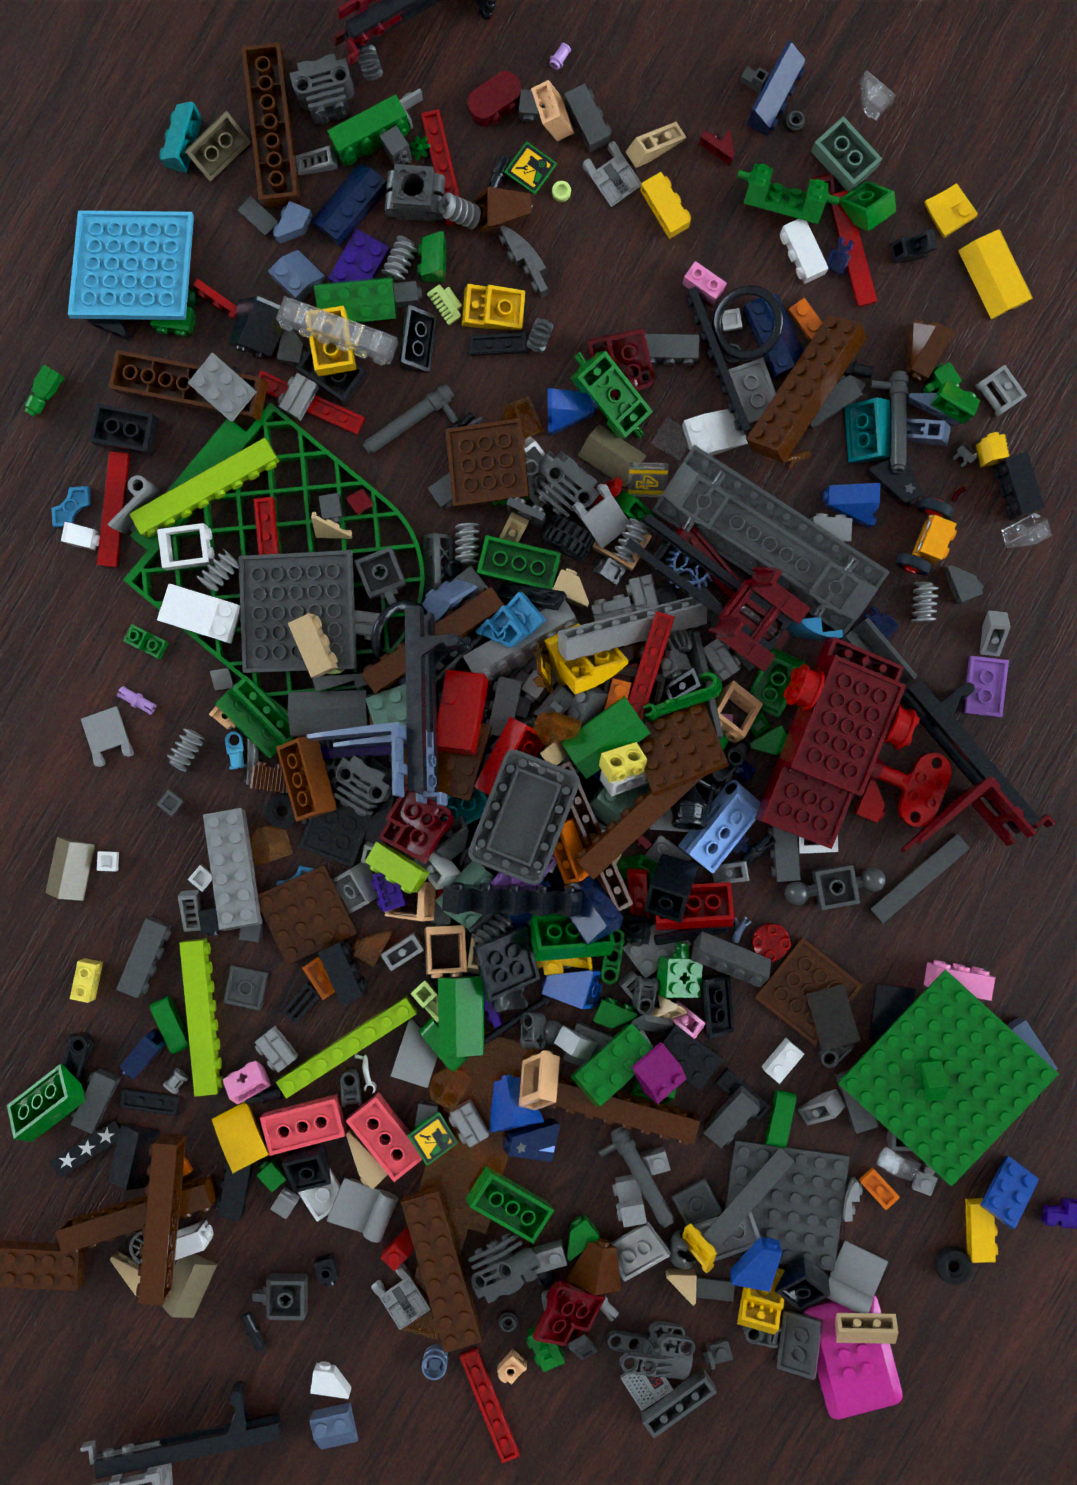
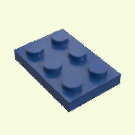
[980,1156,1039,1229]

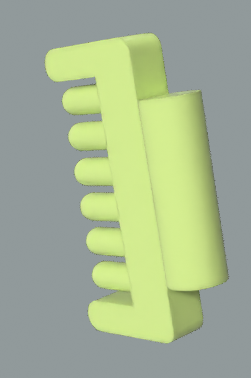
[427,285,463,325]

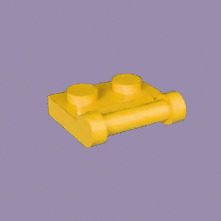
[681,1223,717,1273]

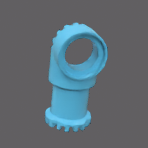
[225,731,247,770]

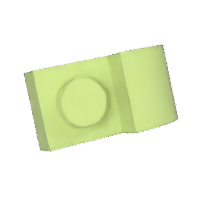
[411,980,439,1023]

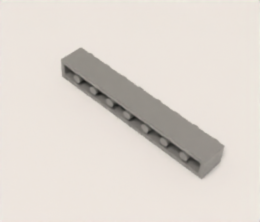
[558,597,707,661]

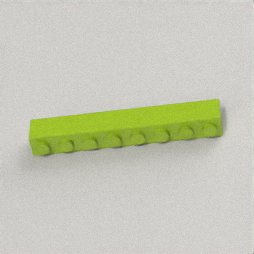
[129,438,280,537]
[180,938,224,1097]
[276,995,418,1099]

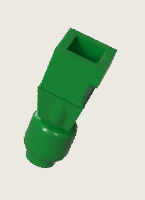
[24,365,65,417]

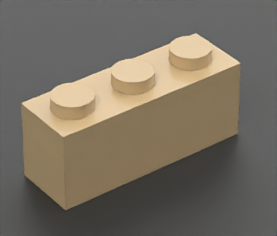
[288,613,338,678]
[834,1313,898,1344]

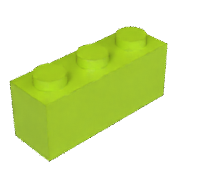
[365,842,430,894]

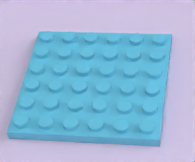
[68,211,194,320]

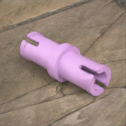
[117,686,157,715]

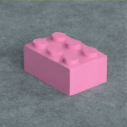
[924,960,996,1001]

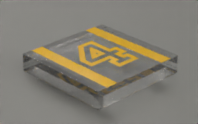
[627,462,668,498]

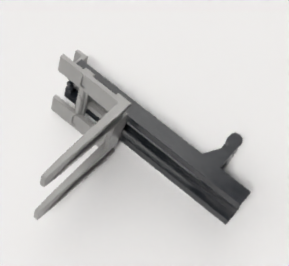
[80,1381,282,1485]

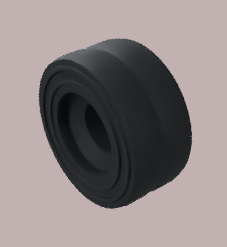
[265,794,297,828]
[934,1246,972,1285]

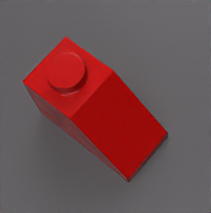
[852,779,885,823]
[380,1226,414,1271]

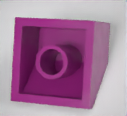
[632,1042,687,1104]

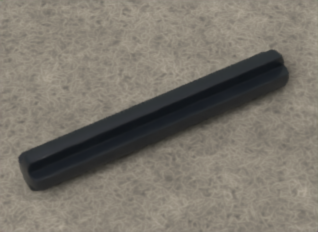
[654,927,728,946]

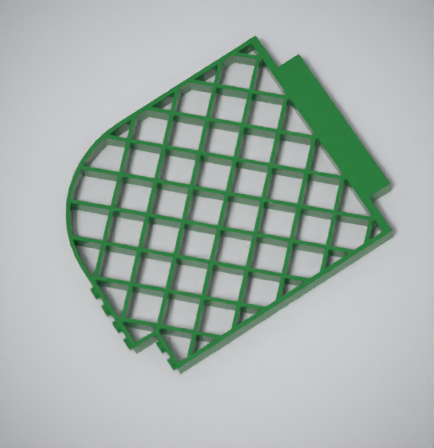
[123,403,425,718]

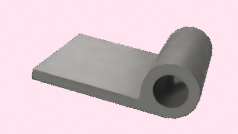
[108,475,161,534]
[327,1177,398,1243]
[826,1240,888,1313]

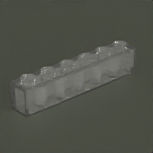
[276,296,398,365]

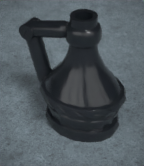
[670,778,717,830]

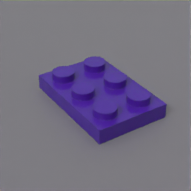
[328,229,390,282]

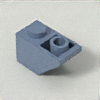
[273,201,313,244]

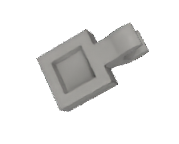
[911,1164,938,1196]

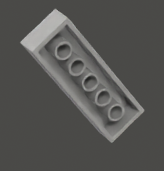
[463,600,578,686]
[203,808,262,931]

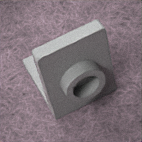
[399,88,423,129]
[270,1186,300,1219]

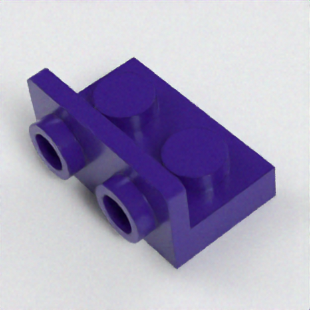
[372,872,407,913]

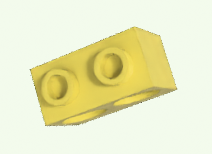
[599,742,647,783]
[70,958,103,1003]

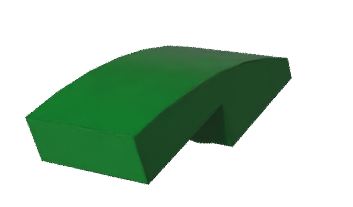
[123,624,169,660]

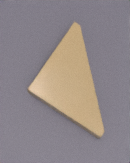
[311,512,352,539]

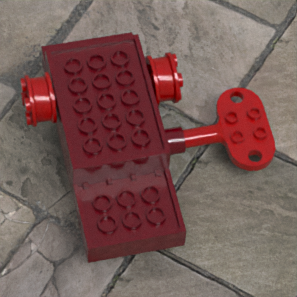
[755,637,952,849]

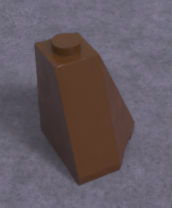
[474,187,533,232]
[907,319,955,383]
[567,1239,621,1295]

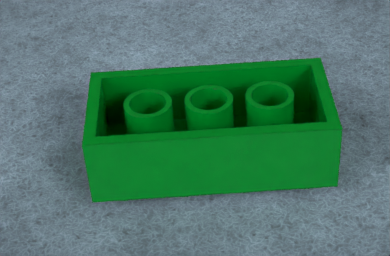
[327,94,410,166]
[314,277,397,323]
[477,535,561,589]
[528,914,615,961]
[570,1024,653,1107]
[465,1166,554,1244]

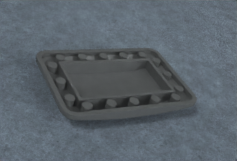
[468,750,580,885]

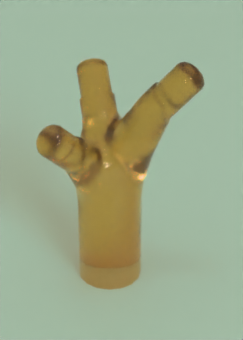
[785,450,811,469]

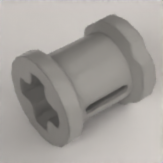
[163,1068,189,1094]

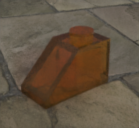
[533,711,582,746]
[353,929,394,967]

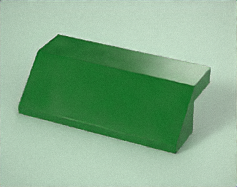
[215,676,294,759]
[561,696,651,779]
[438,976,484,1058]

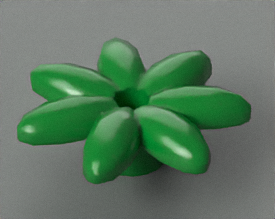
[409,135,431,161]

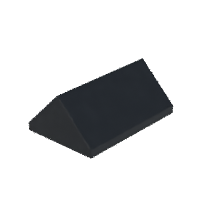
[399,304,438,373]
[701,974,734,1039]
[108,1124,160,1190]

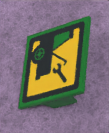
[504,141,557,195]
[407,1112,458,1166]

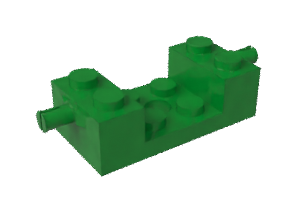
[737,164,840,224]
[570,351,653,438]

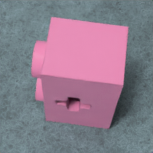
[682,261,727,305]
[223,1061,271,1104]

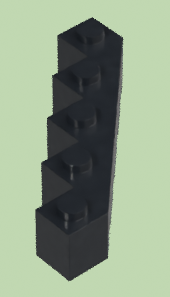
[442,882,583,917]

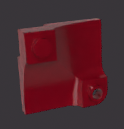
[587,328,655,397]
[378,785,454,864]
[532,1281,606,1346]

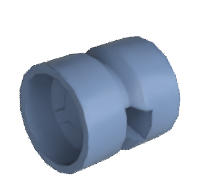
[421,1344,448,1380]

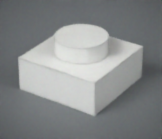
[721,308,743,332]
[97,851,119,872]
[188,864,212,892]

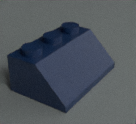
[568,876,623,945]

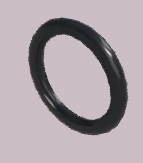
[712,285,784,361]
[371,600,427,662]

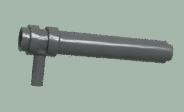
[870,371,909,473]
[363,384,459,454]
[599,1127,674,1228]

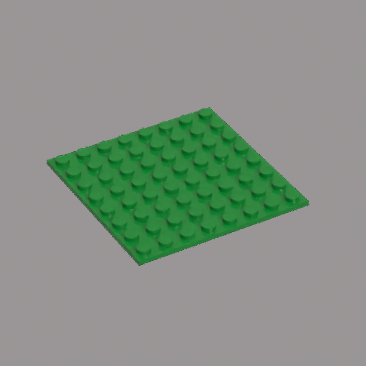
[838,969,1059,1187]

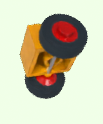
[896,497,957,575]

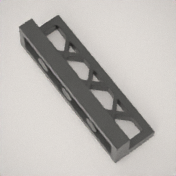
[423,533,453,600]

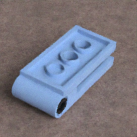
[678,780,761,874]

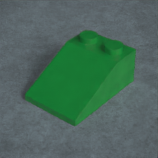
[749,647,806,718]

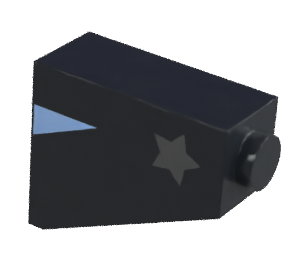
[865,459,923,506]

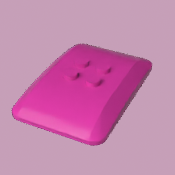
[803,1295,903,1419]

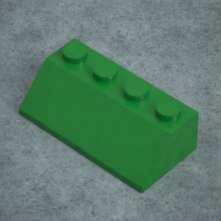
[7,1064,85,1142]

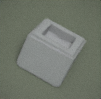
[210,668,234,691]

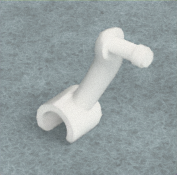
[354,1054,377,1094]

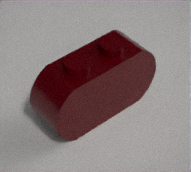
[468,71,521,126]

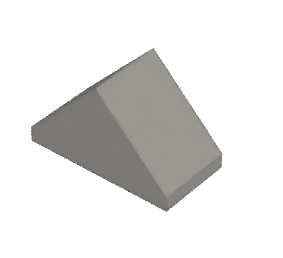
[554,1025,598,1060]

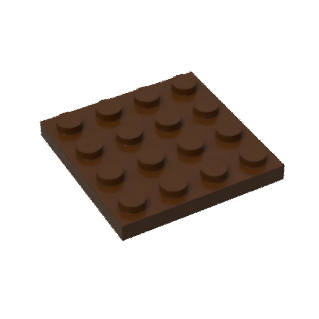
[445,418,530,507]
[637,702,729,796]
[404,712,492,802]
[258,864,357,965]
[754,937,863,1046]

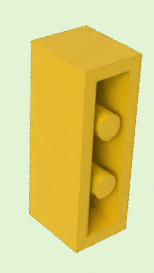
[640,172,691,239]
[965,1198,998,1263]

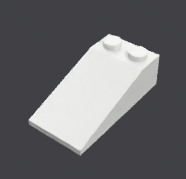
[157,584,241,644]

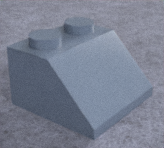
[268,250,326,304]
[422,579,478,621]
[310,1403,359,1450]

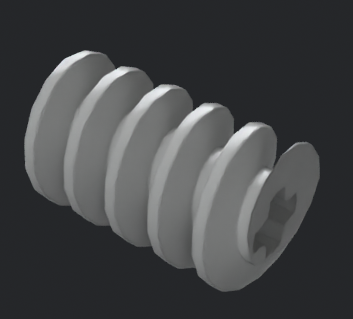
[438,193,481,230]
[381,236,418,281]
[613,518,650,562]
[455,523,480,564]
[197,549,239,591]
[911,582,939,623]
[167,728,206,772]

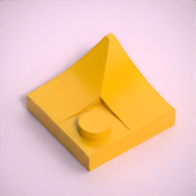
[924,183,978,238]

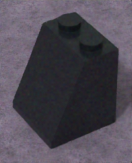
[229,296,291,359]
[644,853,699,923]

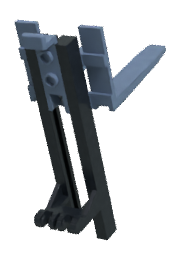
[307,606,472,806]

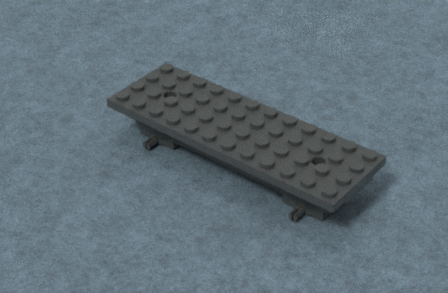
[652,444,890,636]

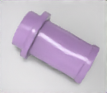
[549,43,571,70]

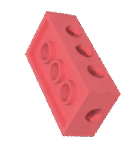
[346,1092,422,1182]
[260,1094,348,1156]

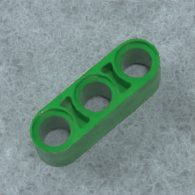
[601,929,624,984]
[150,996,190,1054]
[419,1017,469,1072]
[765,1090,796,1149]

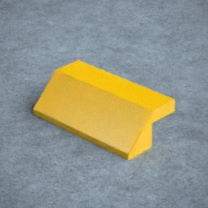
[958,229,1033,319]

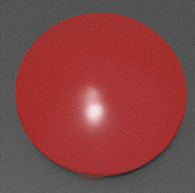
[752,923,791,962]

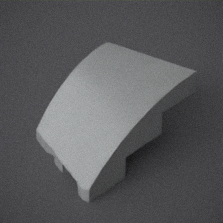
[391,1018,438,1088]

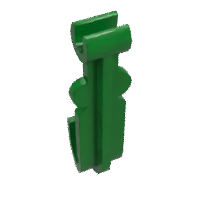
[643,672,722,721]

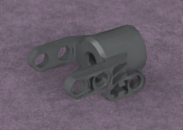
[606,1321,695,1380]

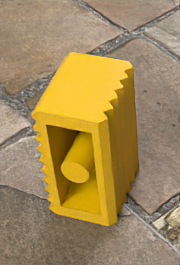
[976,432,1010,467]

